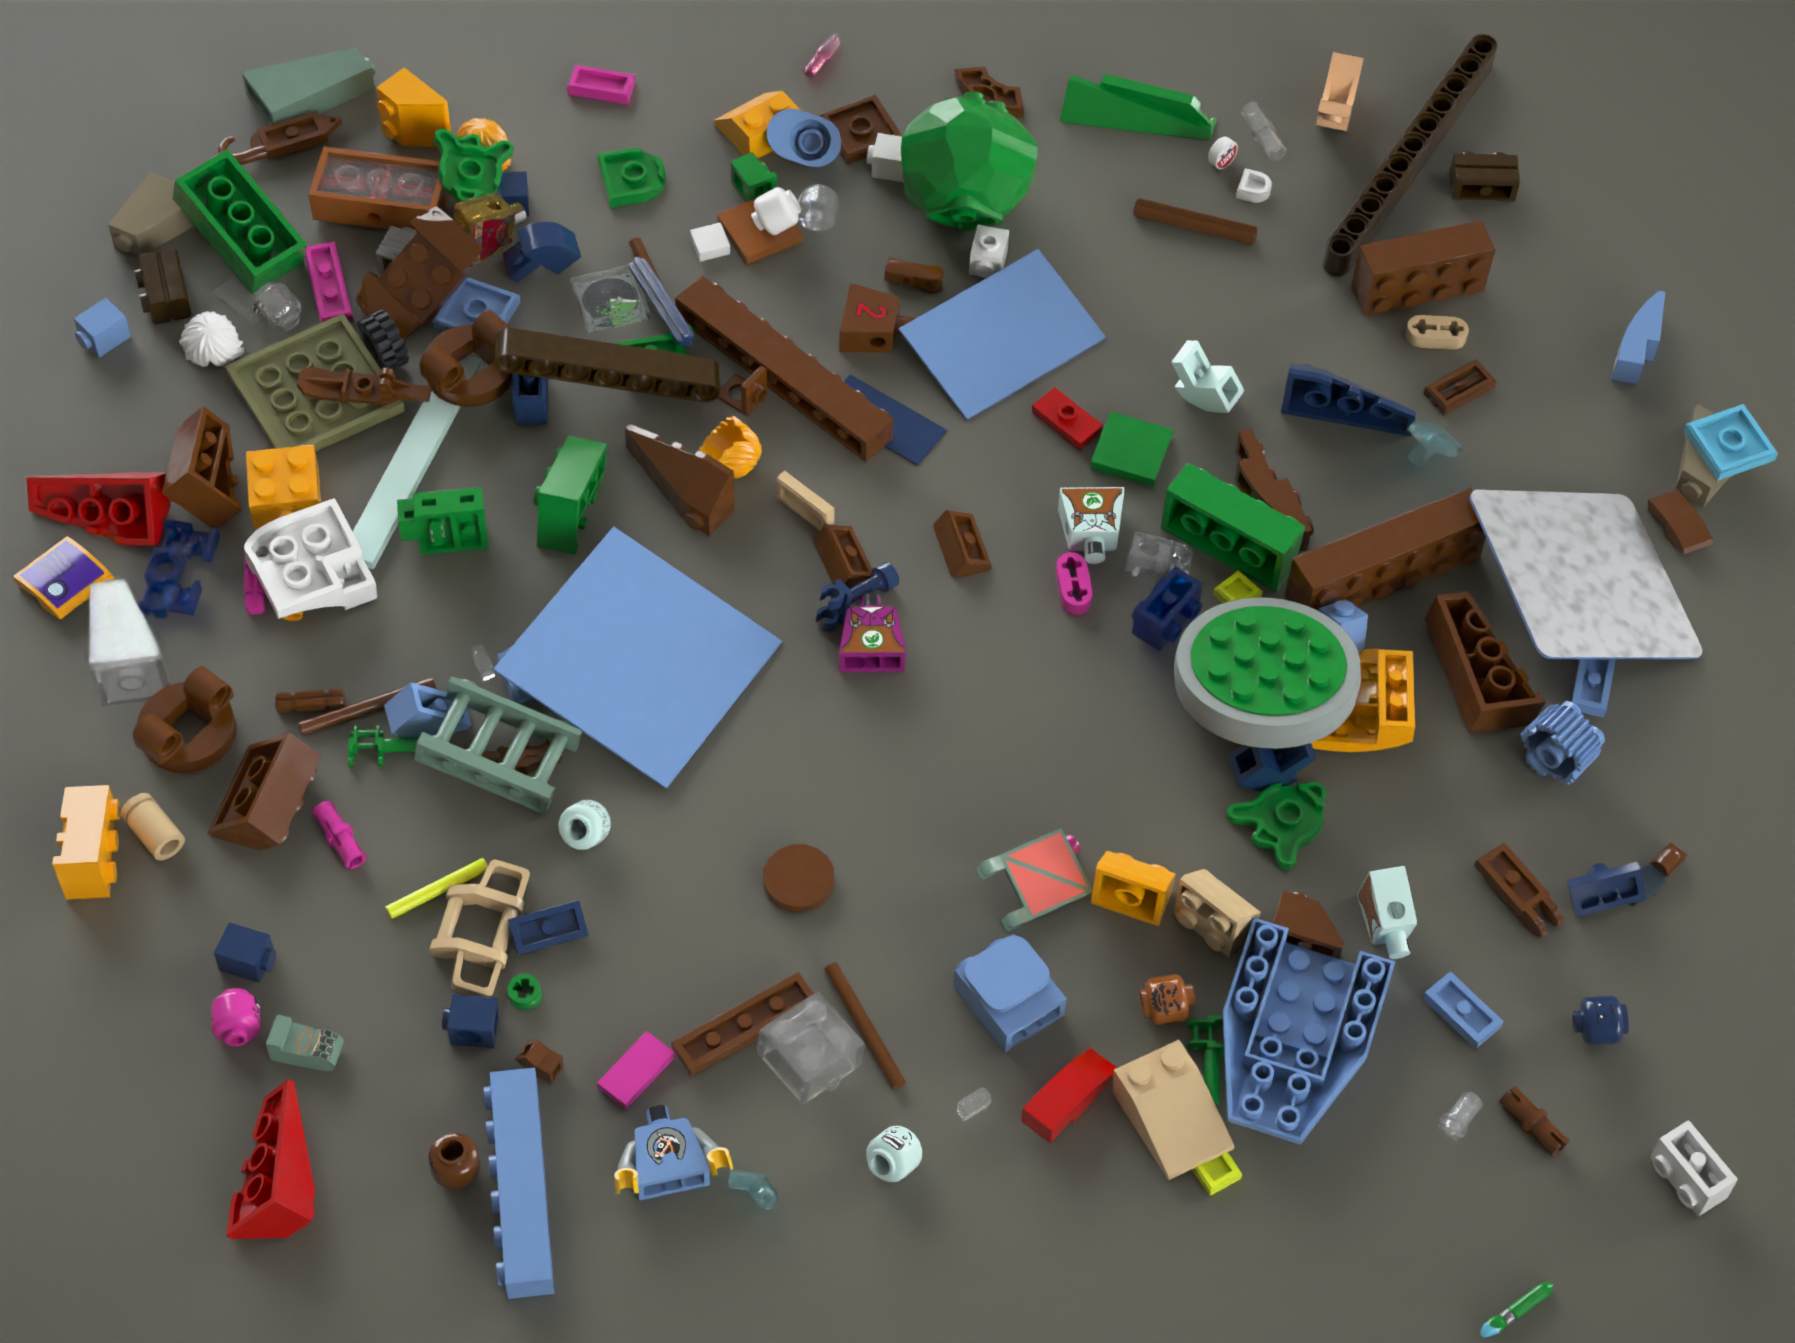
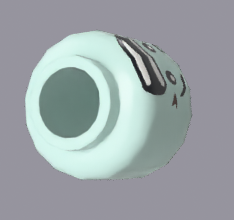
[866,1126,922,1182]

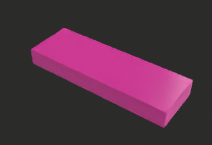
[305,241,354,323]

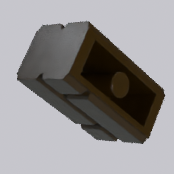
[1449,151,1520,201]
[134,248,192,324]

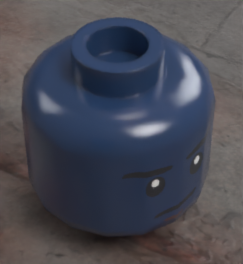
[1572,996,1629,1045]

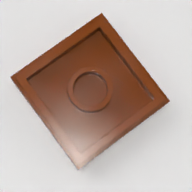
[717,197,803,265]

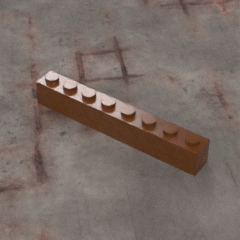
[675,275,894,462]

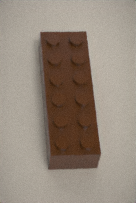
[1284,487,1486,611]

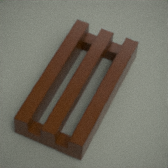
[1423,359,1497,416]

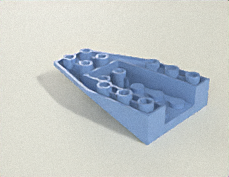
[1223,918,1396,1145]

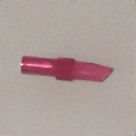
[803,33,840,78]

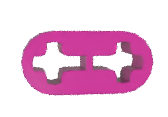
[1056,552,1093,615]

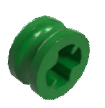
[507,974,542,1010]

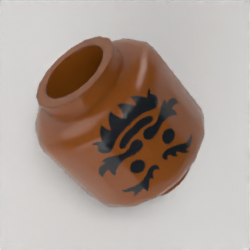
[1139,974,1195,1025]

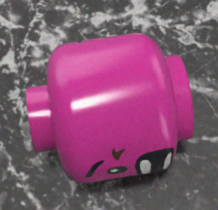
[211,988,260,1046]

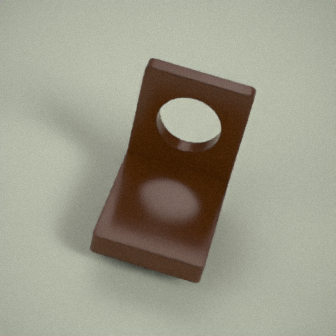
[718,366,768,416]

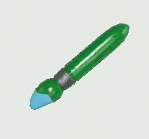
[1481,1282,1554,1338]

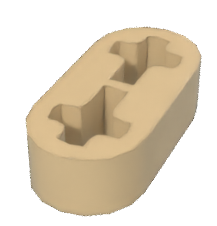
[1405,315,1469,350]

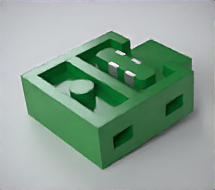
[397,487,489,555]

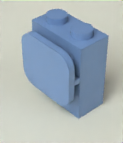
[953,934,1067,1053]

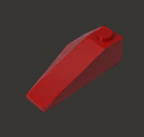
[26,472,171,546]
[226,1079,315,1239]

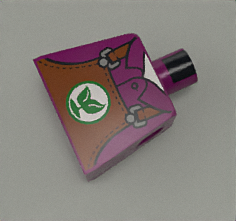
[839,593,906,672]

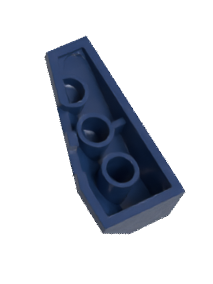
[1281,363,1416,437]

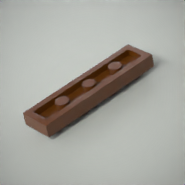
[671,972,818,1077]

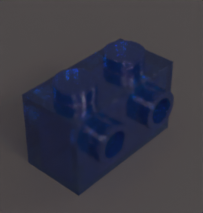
[1131,566,1203,651]

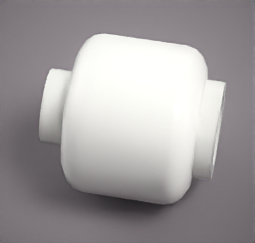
[751,187,801,235]

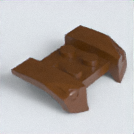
[355,206,484,341]

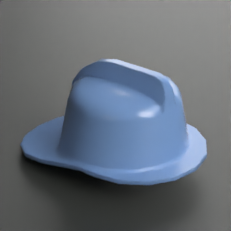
[766,109,842,167]

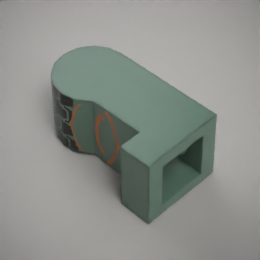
[266,1014,344,1072]

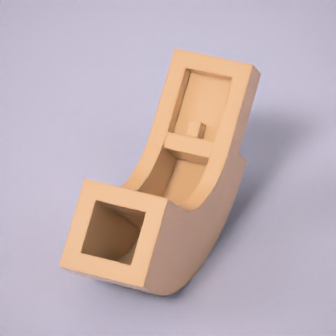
[1316,52,1364,131]

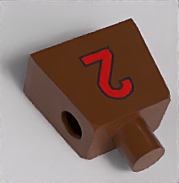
[839,283,916,353]

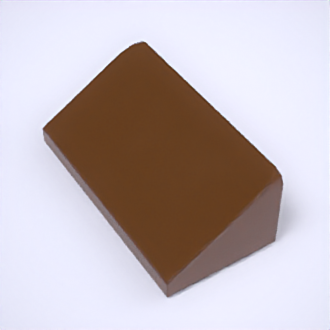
[933,510,992,578]
[813,525,872,589]

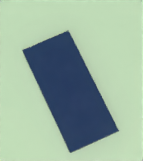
[844,374,947,465]

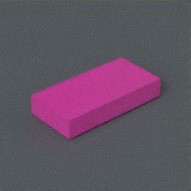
[567,65,636,105]
[597,1031,675,1110]

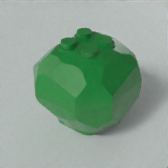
[901,92,1038,231]

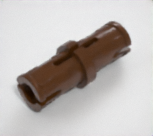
[1499,1086,1570,1157]

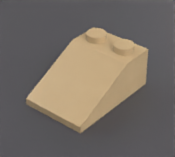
[1113,1040,1234,1180]

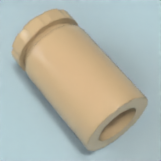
[120,793,185,861]

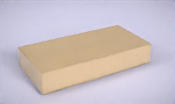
[777,470,834,530]

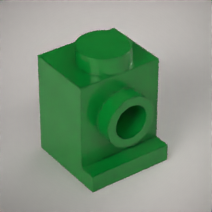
[731,152,777,202]

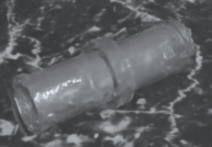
[1241,101,1287,161]

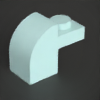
[1171,340,1244,413]

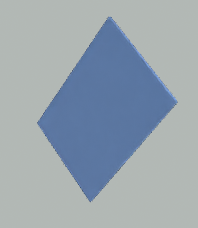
[898,249,1106,420]

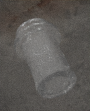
[1439,1091,1483,1140]

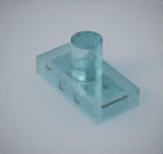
[1407,419,1463,469]

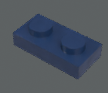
[507,900,589,956]

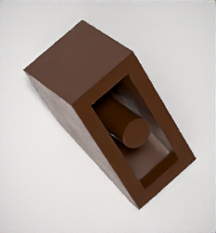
[1273,890,1344,959]

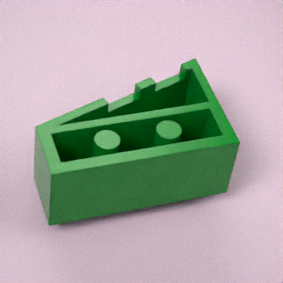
[533,435,607,555]

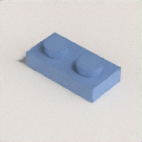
[1571,659,1616,718]
[1423,971,1504,1049]

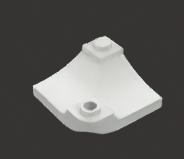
[244,498,377,619]

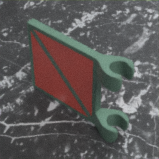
[975,828,1092,932]

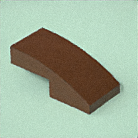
[1648,489,1713,554]

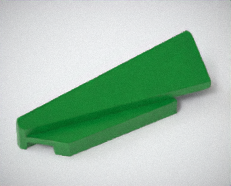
[1060,74,1217,141]

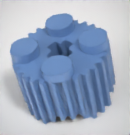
[1520,701,1605,785]

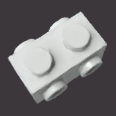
[1650,1120,1738,1217]

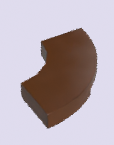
[954,67,1024,118]

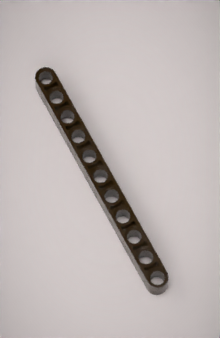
[1323,34,1498,276]

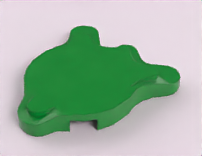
[433,129,514,208]
[1226,781,1327,870]

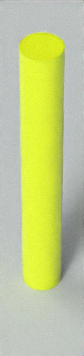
[385,858,488,919]

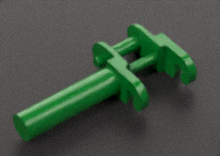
[348,725,419,767]
[1186,1015,1224,1105]

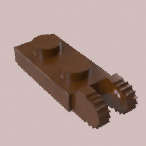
[1474,843,1565,938]

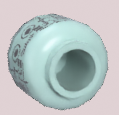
[558,800,611,850]

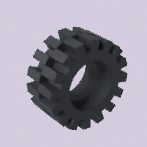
[356,309,409,370]

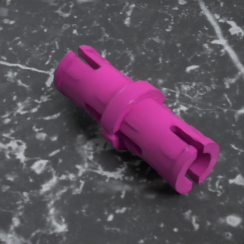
[312,801,367,870]

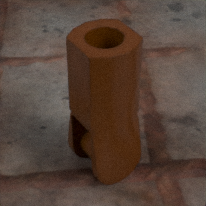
[884,257,944,293]

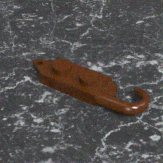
[218,111,342,165]

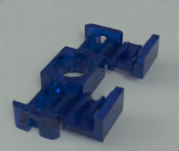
[135,519,220,619]

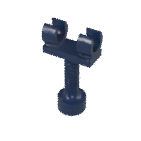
[815,562,899,632]

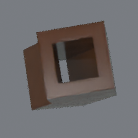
[515,1039,564,1084]

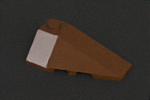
[625,424,735,536]

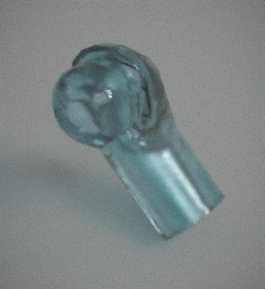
[728,1169,778,1209]

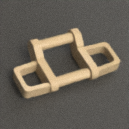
[429,859,530,998]

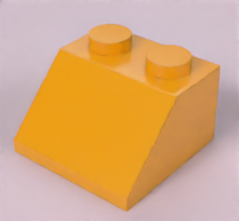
[376,67,451,147]
[714,91,800,159]
[1091,851,1176,926]

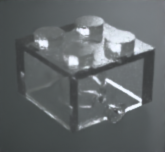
[757,991,865,1105]

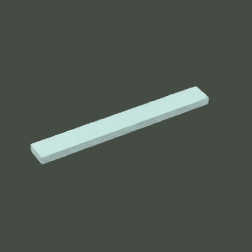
[353,355,482,569]

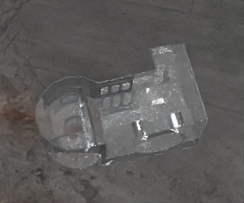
[1124,531,1193,582]

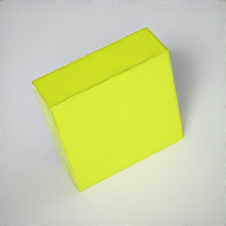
[1213,570,1263,604]
[1192,1152,1243,1196]

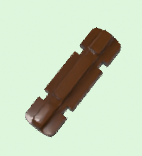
[275,688,345,713]

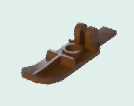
[297,366,432,405]

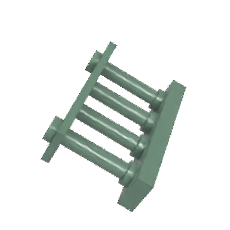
[414,676,582,815]

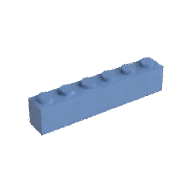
[484,1067,555,1299]

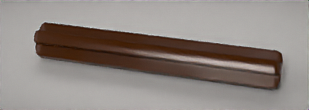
[1133,198,1258,245]

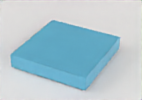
[1684,404,1778,481]

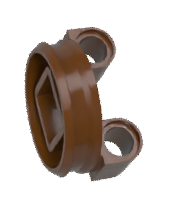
[420,310,513,407]
[133,666,236,773]

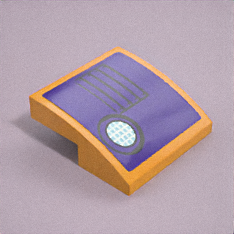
[13,536,114,620]

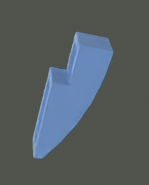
[1611,291,1665,384]

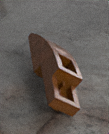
[1235,429,1314,551]

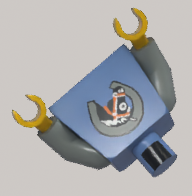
[614,1105,733,1201]

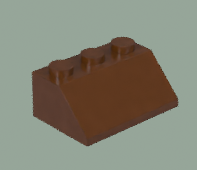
[207,732,321,850]

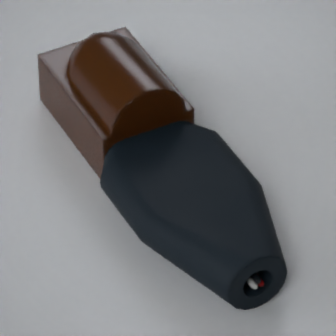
[1629,842,1687,906]

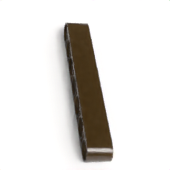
[495,328,720,402]

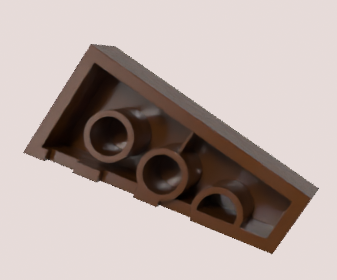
[1425,592,1546,733]

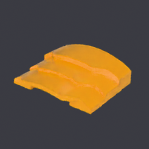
[1311,648,1415,752]

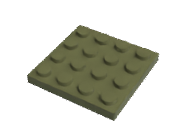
[224,313,405,452]

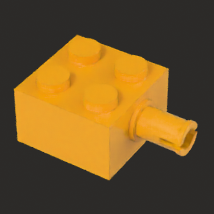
[246,445,321,530]

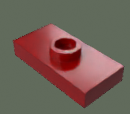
[1032,387,1103,450]

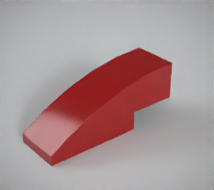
[1021,1047,1117,1144]

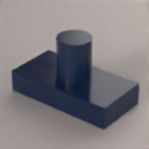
[1567,862,1647,917]

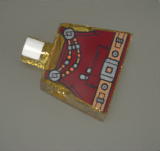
[453,193,526,268]

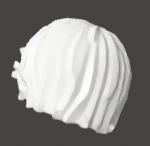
[179,311,244,367]

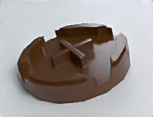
[763,844,835,913]

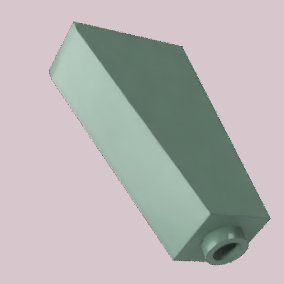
[242,48,376,125]

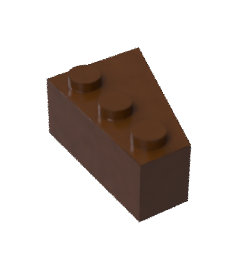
[162,406,241,530]

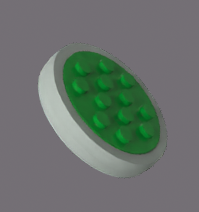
[1174,598,1361,749]

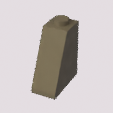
[108,172,195,256]
[1676,404,1730,507]

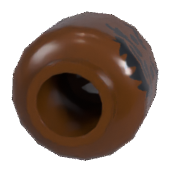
[428,1133,480,1190]

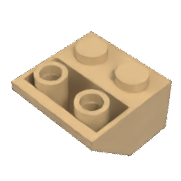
[1173,869,1261,958]

